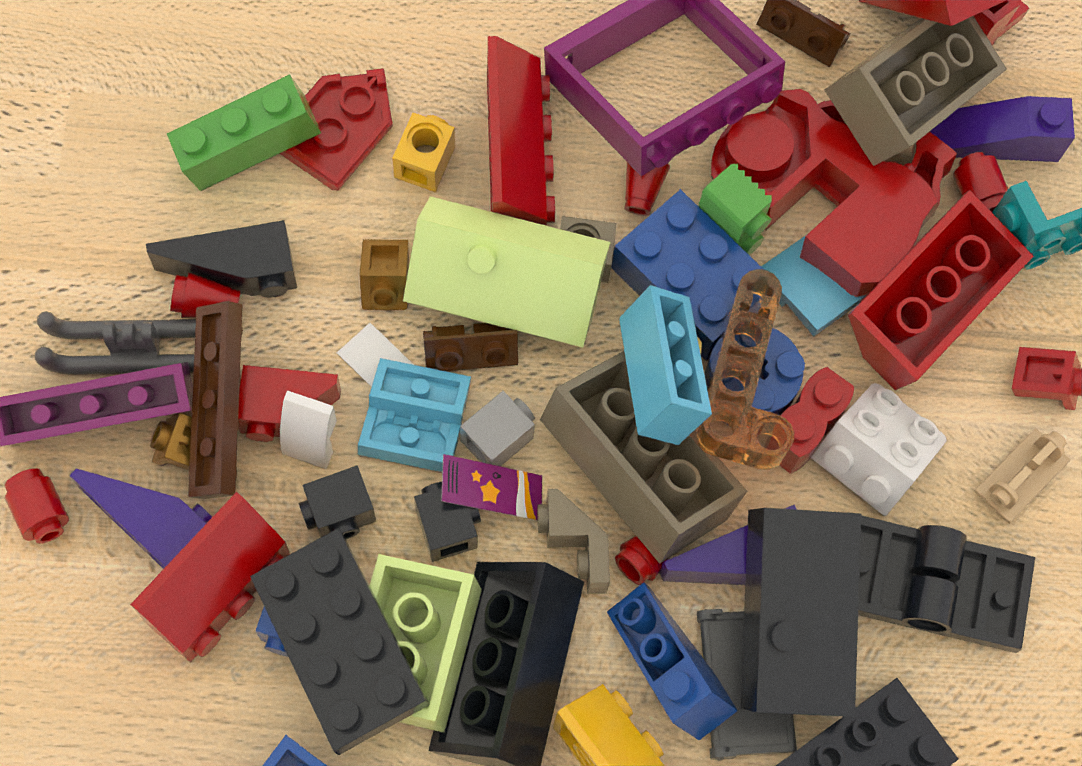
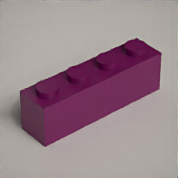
[0,362,193,447]

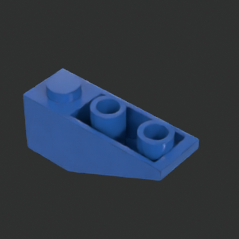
[607,583,738,740]

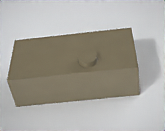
[824,16,1007,166]
[540,351,748,563]

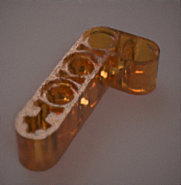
[697,269,794,470]

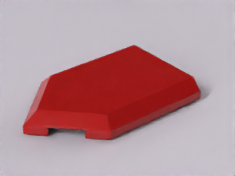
[279,68,393,191]

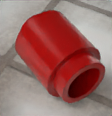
[953,152,1008,212]
[4,468,69,544]

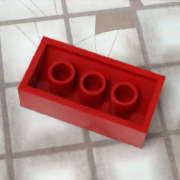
[487,36,555,226]
[848,190,1034,390]

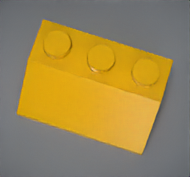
[553,684,664,766]

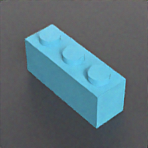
[619,285,712,445]

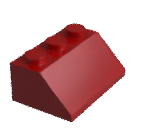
[130,492,290,663]

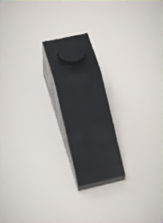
[146,220,297,298]

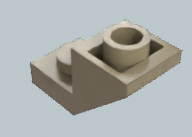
[537,489,610,594]

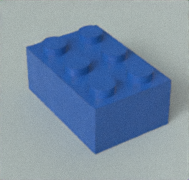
[611,189,778,361]

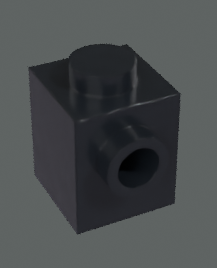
[298,465,376,540]
[414,482,481,562]

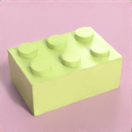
[370,554,481,732]

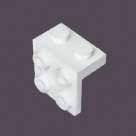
[811,383,946,517]

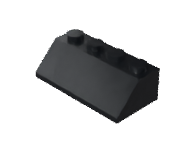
[428,562,584,766]

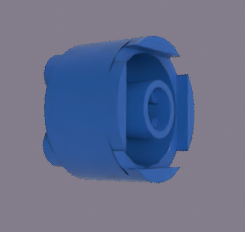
[704,321,805,430]

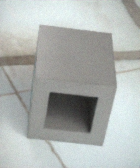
[460,391,535,466]

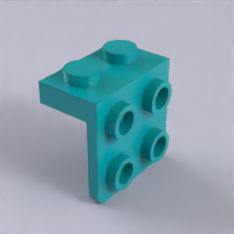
[992,181,1082,270]

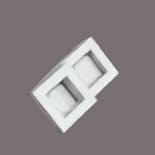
[280,391,337,469]

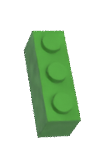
[167,74,321,191]

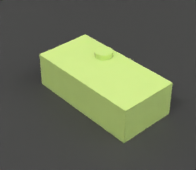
[403,196,610,348]

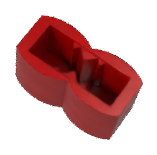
[764,367,854,473]

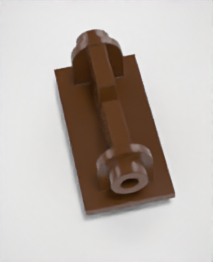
[756,0,851,67]
[423,323,518,372]

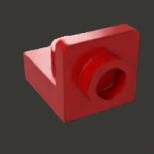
[1011,347,1082,410]

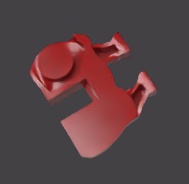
[711,89,957,297]

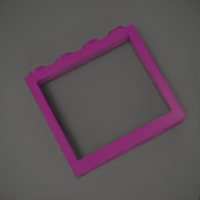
[544,0,785,176]

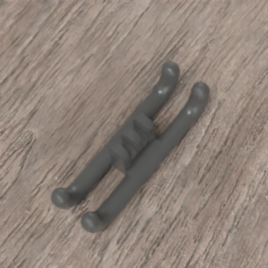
[34,311,196,375]

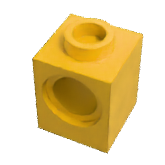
[392,113,455,192]

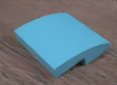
[761,235,866,337]
[358,358,471,472]

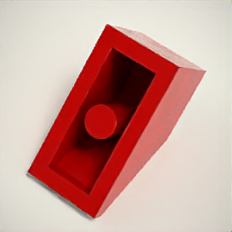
[238,365,341,442]

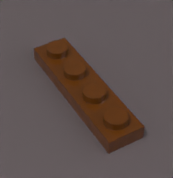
[188,301,243,499]

